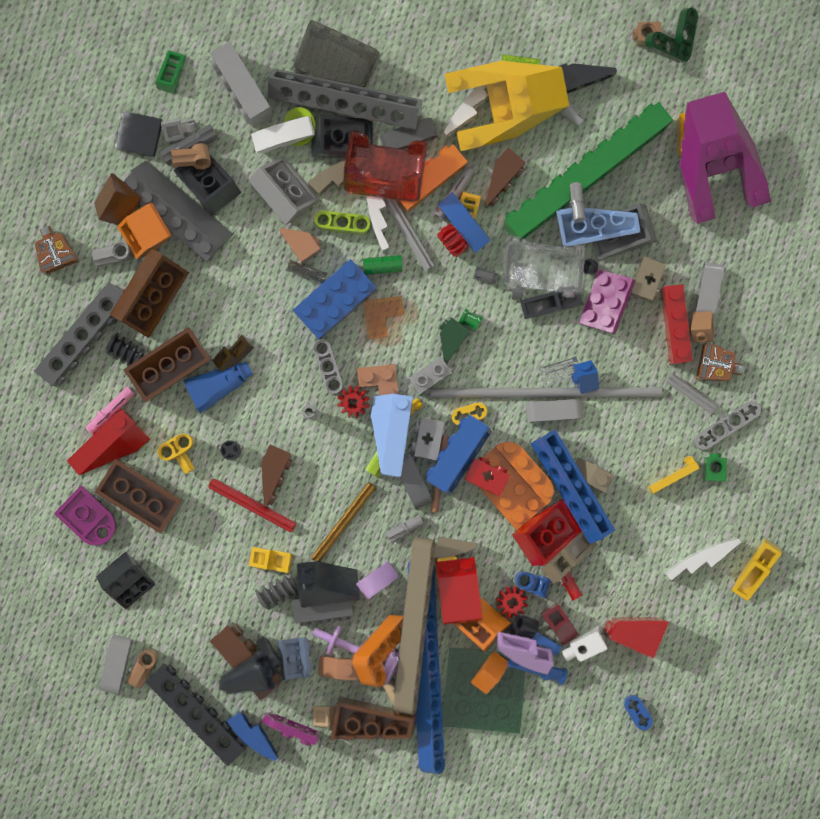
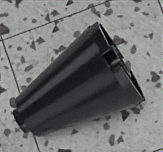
[218,650,277,694]

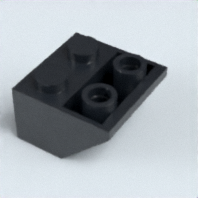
[96,551,156,609]

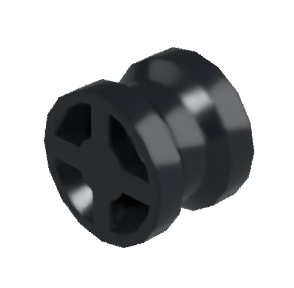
[220,440,241,460]

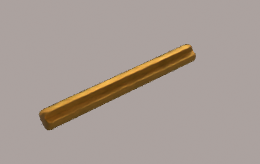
[311,482,376,562]

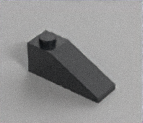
[558,63,617,94]

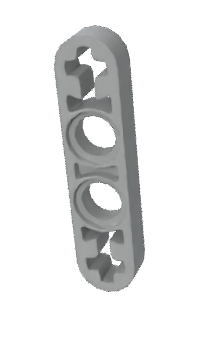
[694,401,761,450]

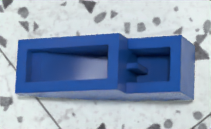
[438,192,491,253]
[227,710,279,761]

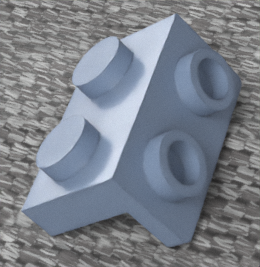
[278,637,313,680]

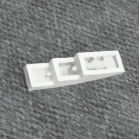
[443,85,488,139]
[365,172,390,253]
[664,539,741,580]

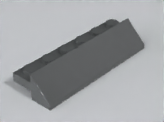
[123,161,233,262]

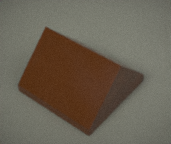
[94,173,142,225]

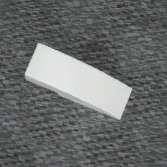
[251,116,315,153]

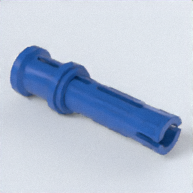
[508,659,567,685]

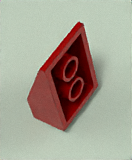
[512,499,582,566]
[436,557,483,625]

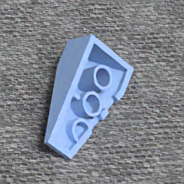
[556,208,640,247]
[371,394,413,478]

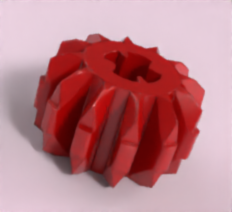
[437,224,468,257]
[337,385,370,418]
[496,586,529,619]

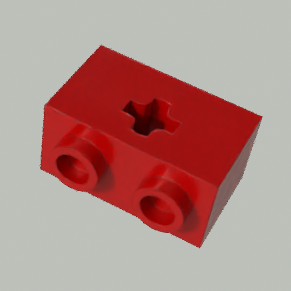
[464,457,510,497]

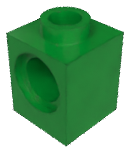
[703,453,727,482]

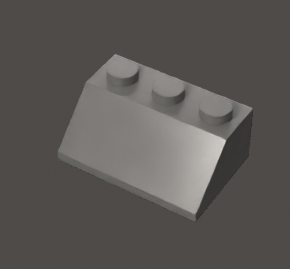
[249,156,320,225]

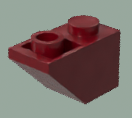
[540,603,579,646]

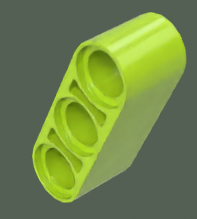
[315,211,371,235]

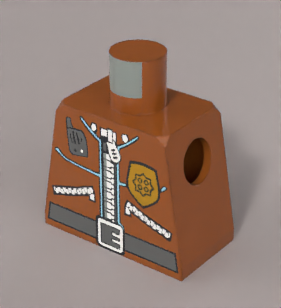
[35,226,79,275]
[695,342,744,381]

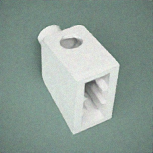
[562,625,608,662]

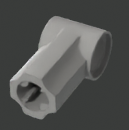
[92,242,133,267]

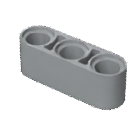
[693,262,724,318]
[313,339,343,395]
[526,399,583,423]
[100,635,133,694]

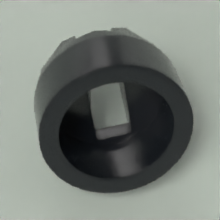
[582,259,599,275]

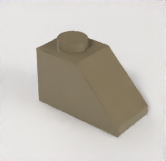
[575,457,615,493]

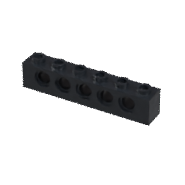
[145,664,247,766]

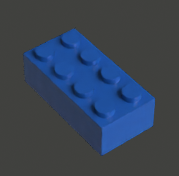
[293,259,377,340]

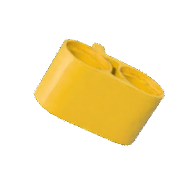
[158,433,194,474]

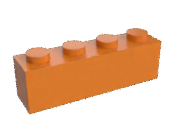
[393,144,468,213]

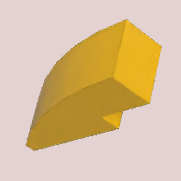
[731,538,782,601]

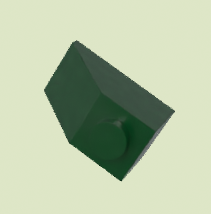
[439,317,470,364]

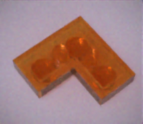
[363,296,404,340]

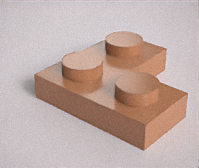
[357,364,399,396]

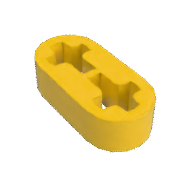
[451,403,487,425]

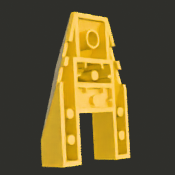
[444,61,569,151]

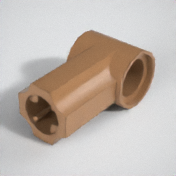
[171,143,211,169]
[126,648,159,689]

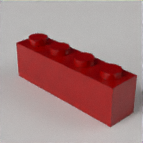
[660,284,693,365]

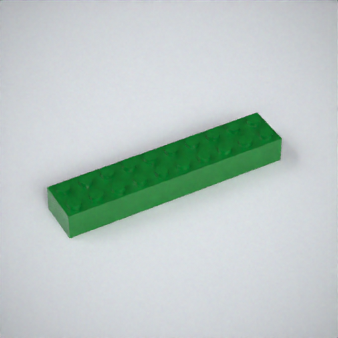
[503,102,673,245]

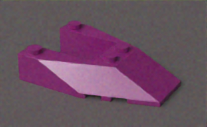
[679,91,771,224]

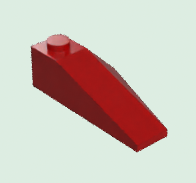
[67,409,150,475]

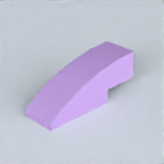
[497,632,553,675]

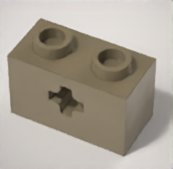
[630,256,667,303]

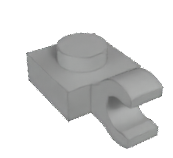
[161,118,196,142]

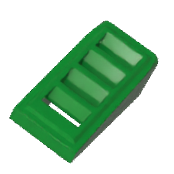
[155,50,186,94]

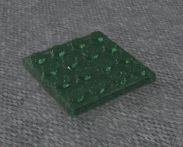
[443,647,525,734]

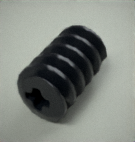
[106,332,145,367]

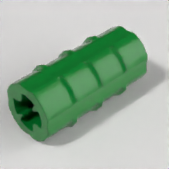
[363,255,403,275]

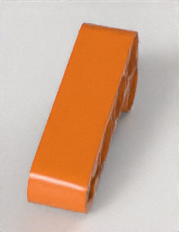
[352,615,404,687]

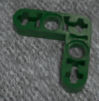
[645,7,698,63]

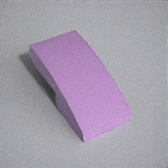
[356,561,399,600]

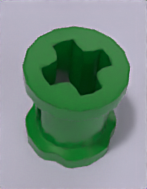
[459,308,482,332]

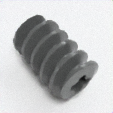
[255,572,299,610]

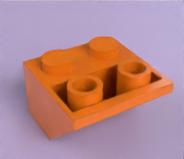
[117,202,172,260]
[454,598,511,653]

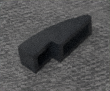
[520,286,584,319]

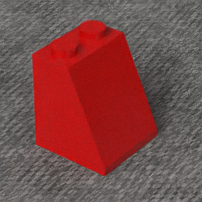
[604,617,669,659]

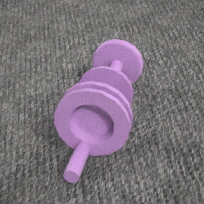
[312,625,400,685]

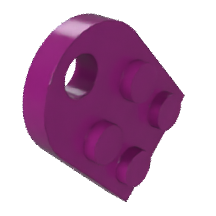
[54,485,116,545]
[262,712,321,746]

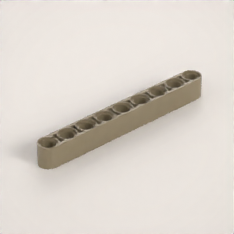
[393,537,436,715]

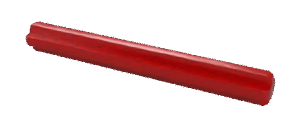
[208,479,296,533]

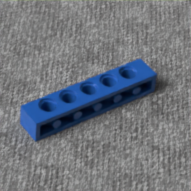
[530,429,615,544]

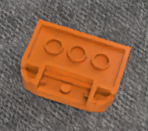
[466,442,554,530]

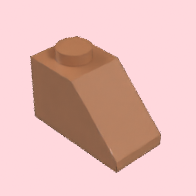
[279,228,321,264]
[318,656,357,680]

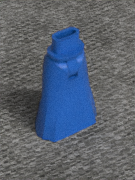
[183,362,253,414]

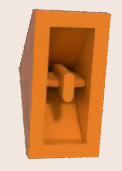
[471,651,508,694]

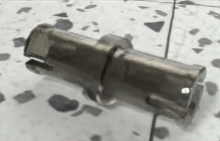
[287,259,327,284]

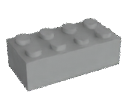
[210,41,273,128]

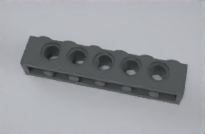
[34,282,123,387]

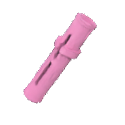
[85,386,136,435]

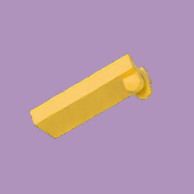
[647,456,699,494]

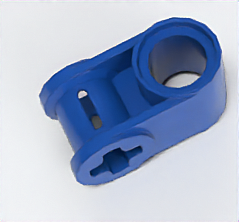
[514,571,553,599]

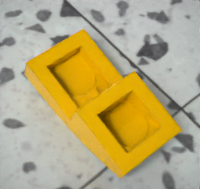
[249,547,293,573]

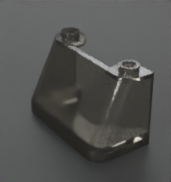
[292,20,380,88]

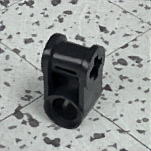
[504,614,539,639]

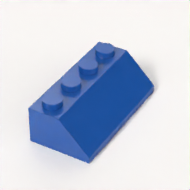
[426,414,492,496]

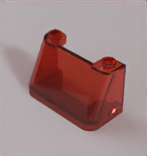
[343,132,428,202]

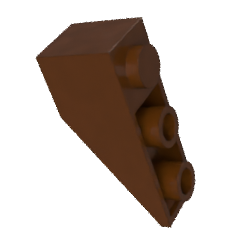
[484,147,526,209]
[262,444,293,508]

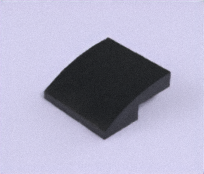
[115,112,163,157]

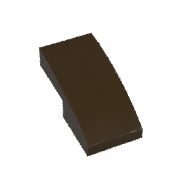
[212,335,254,372]

